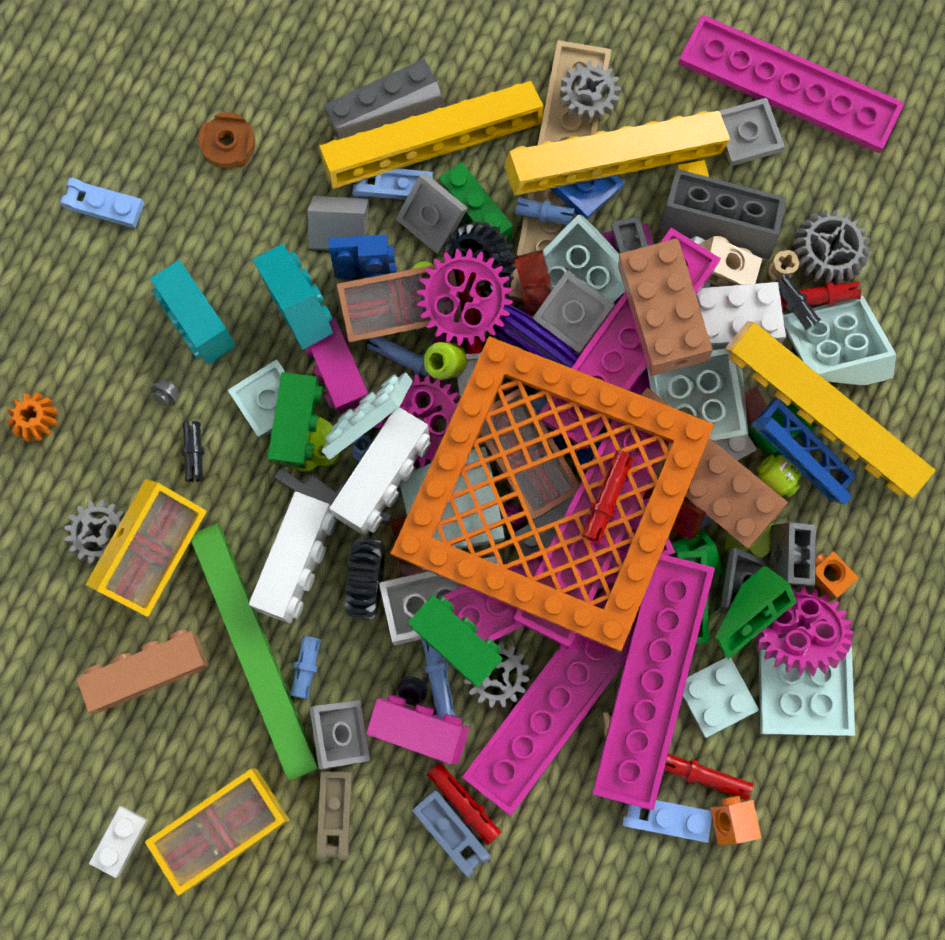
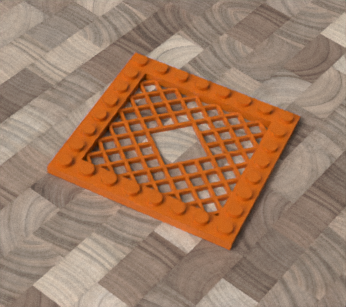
[390,336,714,652]

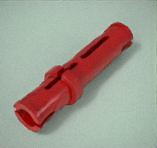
[458,270,483,354]
[780,281,861,309]
[581,450,634,543]
[664,753,753,801]
[426,762,502,846]

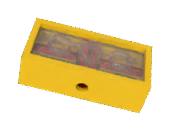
[85,479,207,617]
[145,768,290,896]

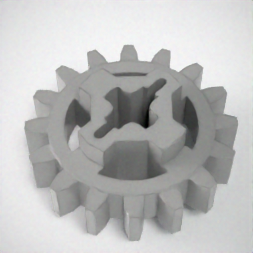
[559,61,621,123]
[64,500,125,565]
[464,641,529,708]

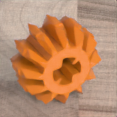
[7,392,59,442]

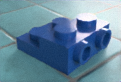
[328,234,397,279]

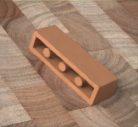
[76,629,209,714]

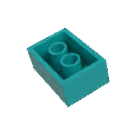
[252,243,333,349]
[150,260,237,365]

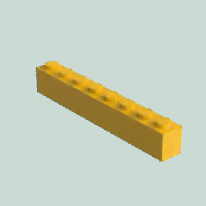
[319,81,543,189]
[504,111,730,196]
[725,321,936,498]

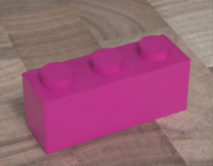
[305,317,369,414]
[366,694,470,764]

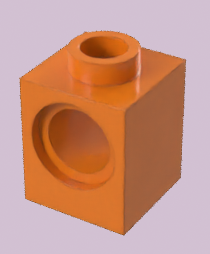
[815,551,859,601]
[710,796,761,845]

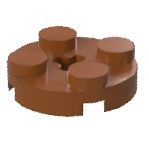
[198,112,256,169]

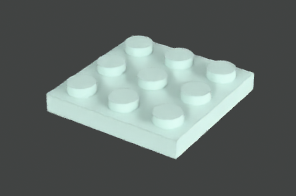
[322,372,413,460]
[758,645,855,736]

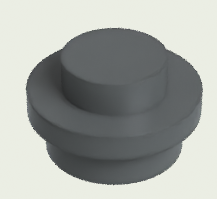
[151,380,179,406]

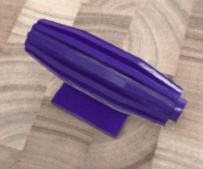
[480,305,580,396]

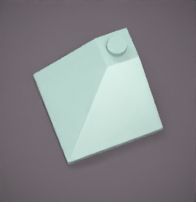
[517,215,625,304]
[783,295,896,385]
[647,348,748,440]
[400,447,504,549]

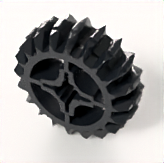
[446,221,517,298]
[345,537,385,620]

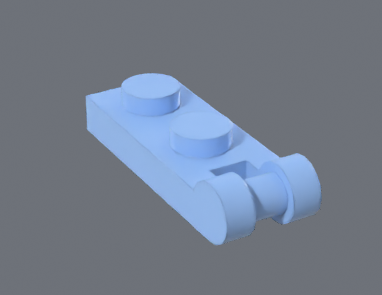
[352,169,433,200]
[59,178,144,228]
[622,800,712,843]

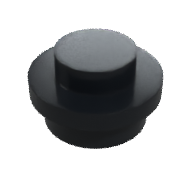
[398,676,428,705]

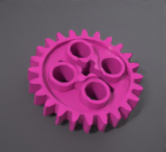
[417,249,513,345]
[374,374,462,469]
[753,586,854,676]

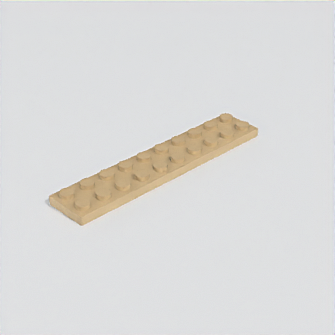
[509,40,612,305]

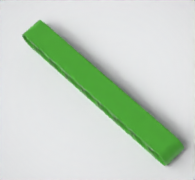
[191,523,319,781]

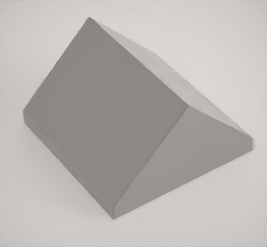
[308,196,369,251]
[309,700,370,770]

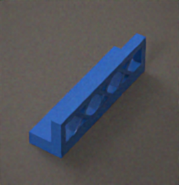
[752,398,857,505]

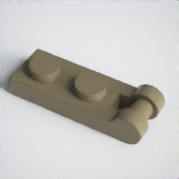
[316,772,353,861]

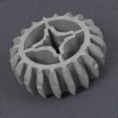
[792,209,871,285]

